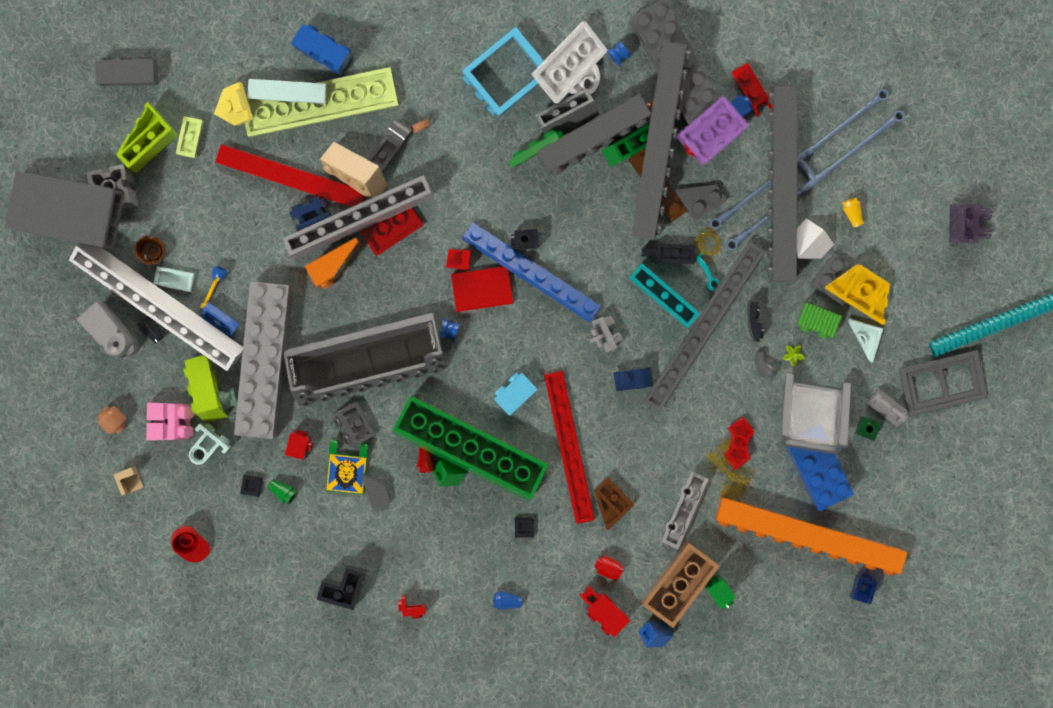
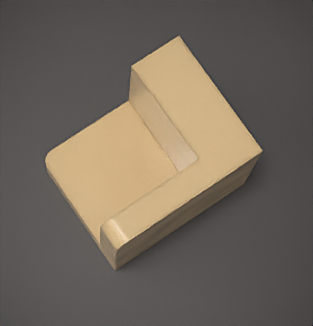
[113,466,143,496]

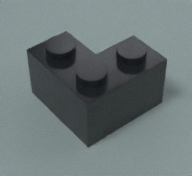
[316,565,366,610]

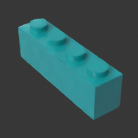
[628,263,701,328]

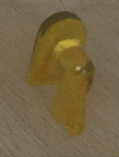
[705,439,730,474]
[719,469,750,497]

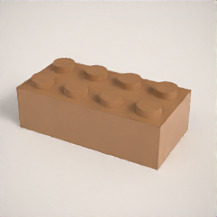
[641,540,720,628]

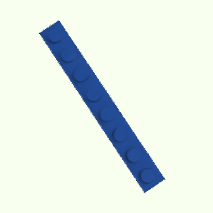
[462,223,601,323]

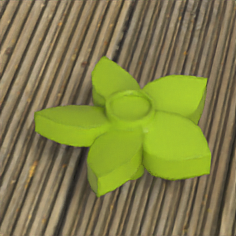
[782,345,805,367]

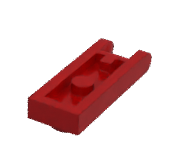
[731,63,771,117]

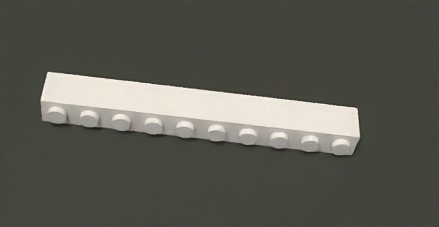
[69,243,243,371]

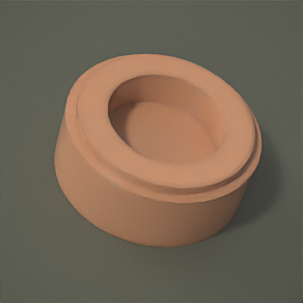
[410,119,430,133]

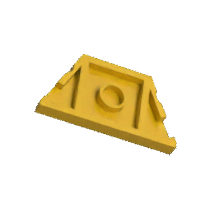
[824,264,890,325]

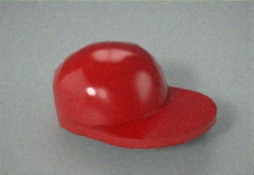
[170,526,210,563]

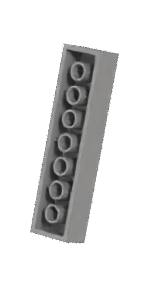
[234,281,292,439]

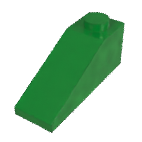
[601,123,650,167]

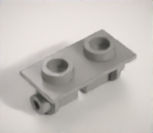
[867,388,909,427]

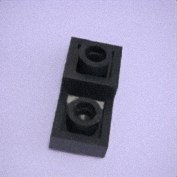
[747,301,765,342]

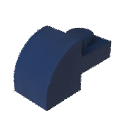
[613,367,653,391]

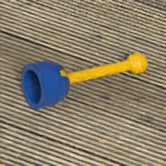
[200,266,229,310]

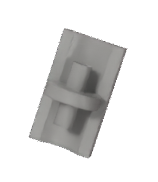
[589,316,623,353]

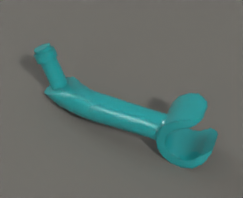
[695,249,720,291]

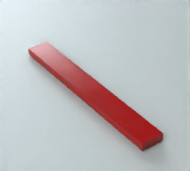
[215,144,366,207]
[544,371,595,524]

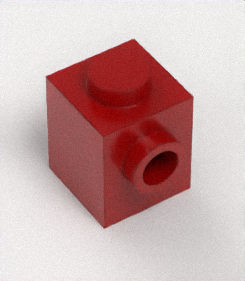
[284,429,313,460]

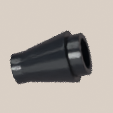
[137,316,164,344]

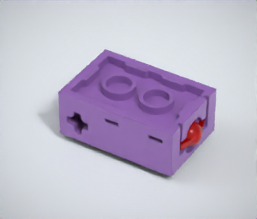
[676,96,749,167]

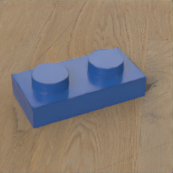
[200,302,240,338]

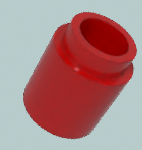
[594,555,624,580]

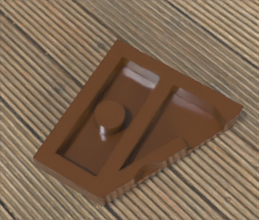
[594,477,634,530]

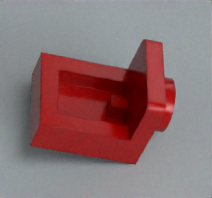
[398,595,427,619]

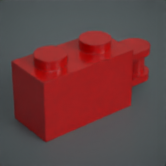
[579,585,630,637]

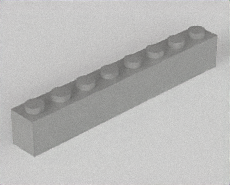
[283,175,435,260]

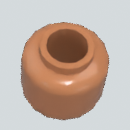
[97,406,126,434]

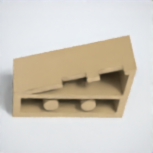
[320,142,388,199]

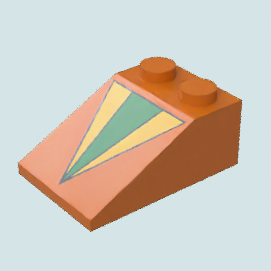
[305,238,361,289]

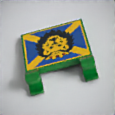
[326,439,369,495]

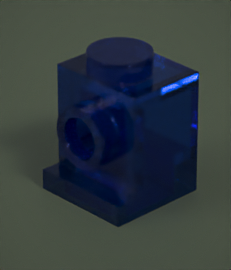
[849,573,878,604]

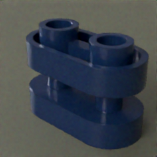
[289,196,332,232]

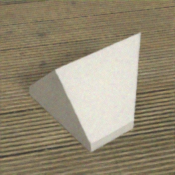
[797,218,834,259]

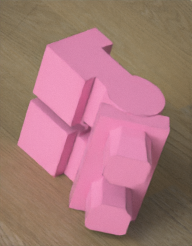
[146,402,194,440]

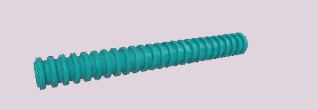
[929,293,1053,357]

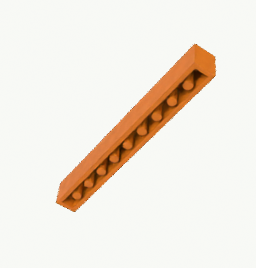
[714,497,908,576]

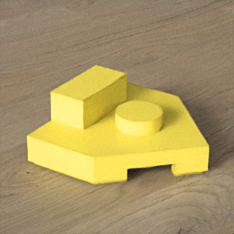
[214,82,253,126]

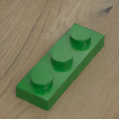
[508,130,564,168]

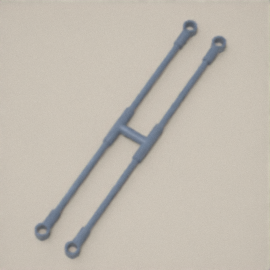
[709,89,905,251]

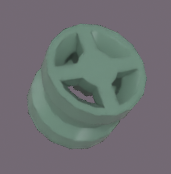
[219,388,238,410]

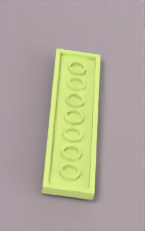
[245,67,399,137]

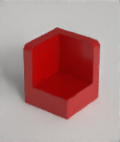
[445,249,471,271]

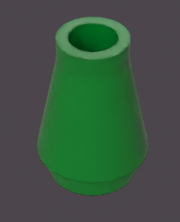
[267,479,297,505]

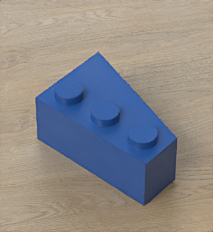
[290,24,354,77]

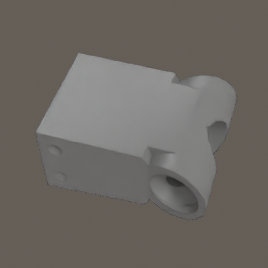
[76,302,139,358]

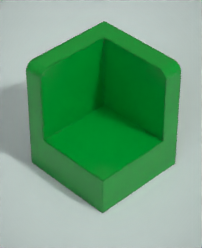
[433,459,467,487]

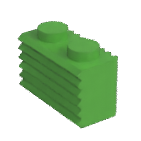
[796,303,842,340]

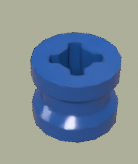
[607,41,631,66]
[440,319,460,341]

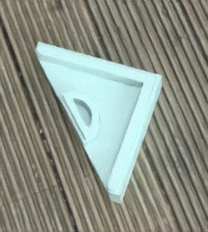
[848,318,883,362]

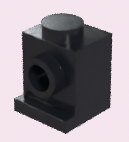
[511,229,538,250]

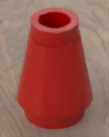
[417,447,436,473]

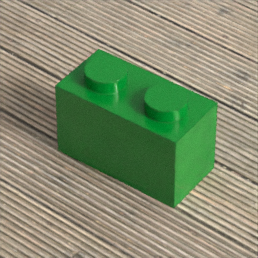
[705,574,736,609]

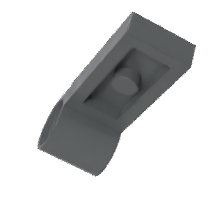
[367,119,413,173]

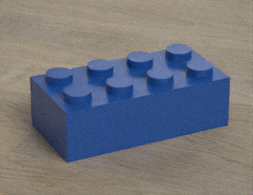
[785,424,854,511]

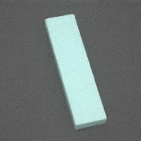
[248,79,327,104]

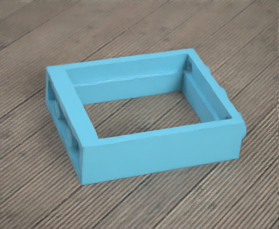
[462,27,544,118]

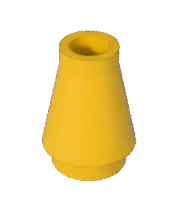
[842,197,864,227]

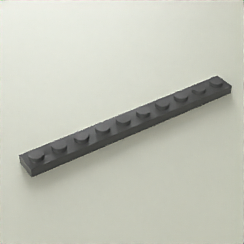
[643,241,765,412]

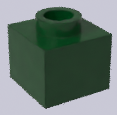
[854,416,881,441]

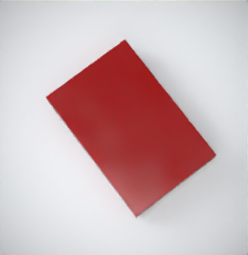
[360,208,424,257]
[451,267,513,312]

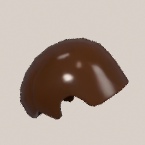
[134,235,166,265]

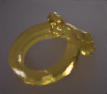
[694,228,721,256]

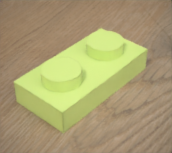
[176,116,204,159]

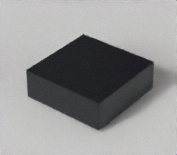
[240,475,263,497]
[515,518,534,538]

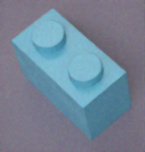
[494,372,538,416]

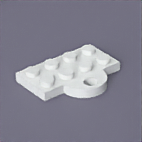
[531,21,608,103]

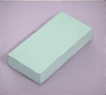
[153,266,195,292]

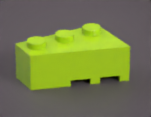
[116,102,179,173]
[183,355,228,423]

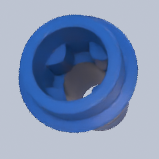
[493,591,522,610]

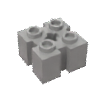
[87,164,138,209]

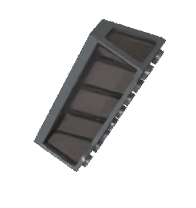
[283,313,448,406]

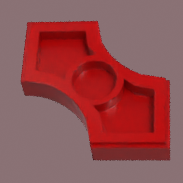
[723,417,755,470]

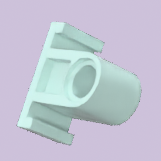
[189,423,232,465]

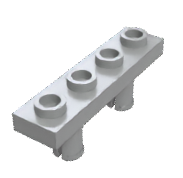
[661,472,710,550]

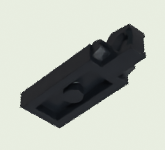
[641,243,695,264]

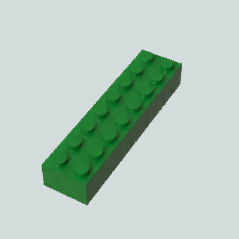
[392,396,548,502]

